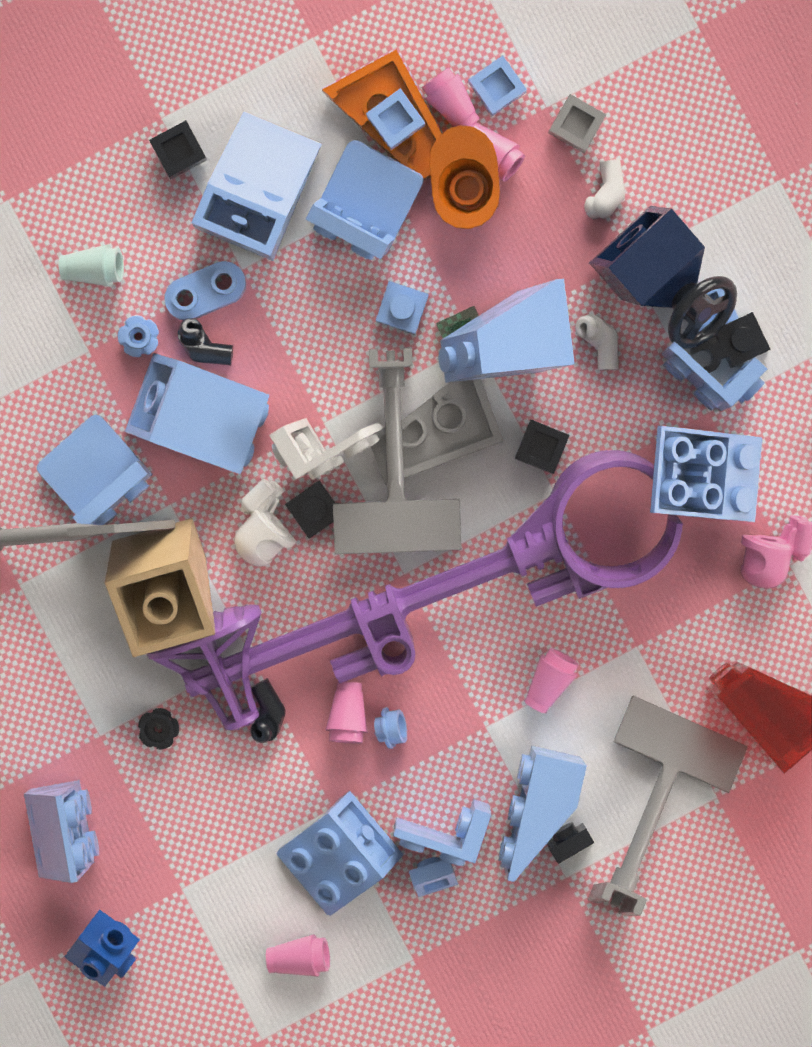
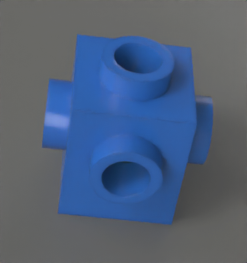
[64,909,140,987]

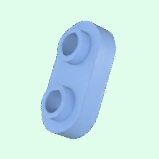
[164,261,246,321]

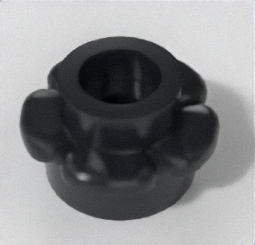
[138,708,179,750]

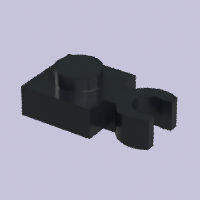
[690,312,771,373]

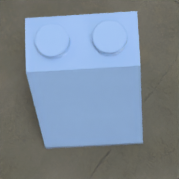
[438,279,575,383]
[125,353,270,475]

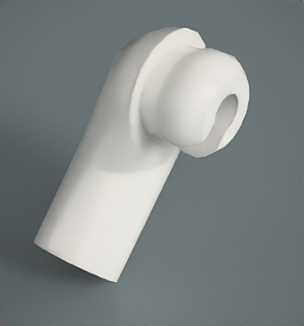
[584,159,625,219]
[575,314,619,370]

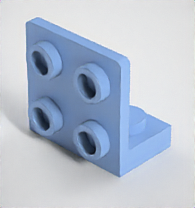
[277,791,404,916]
[393,799,492,866]

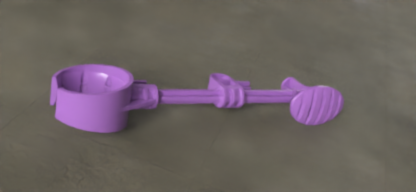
[146,450,683,731]

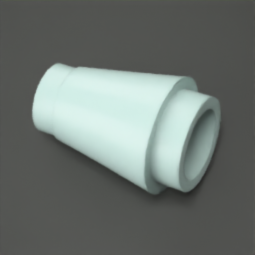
[58,244,124,287]

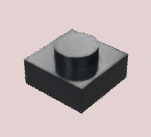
[149,120,207,180]
[514,419,570,474]
[285,480,335,539]
[547,822,594,864]

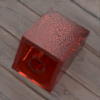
[706,662,812,774]

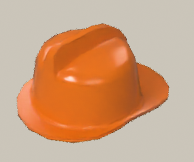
[429,125,500,229]

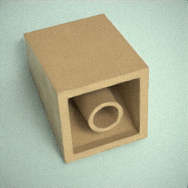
[105,518,215,658]

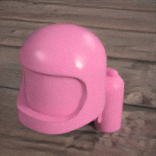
[741,515,812,589]

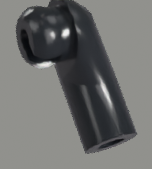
[177,318,233,366]
[250,678,286,743]

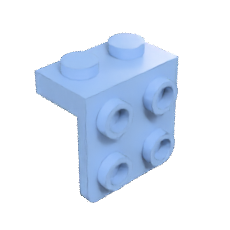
[305,140,424,260]
[661,342,767,411]
[37,415,153,525]

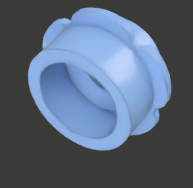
[117,316,159,357]
[374,707,407,749]

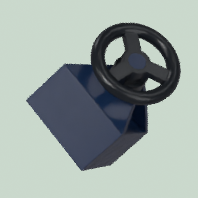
[589,206,737,349]

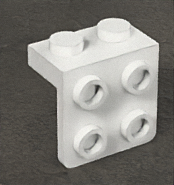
[269,418,385,480]

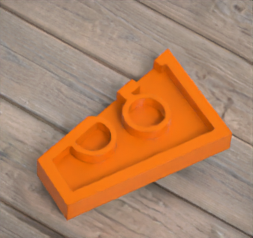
[322,49,442,180]

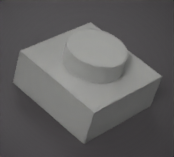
[548,94,607,154]

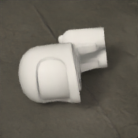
[234,478,297,567]

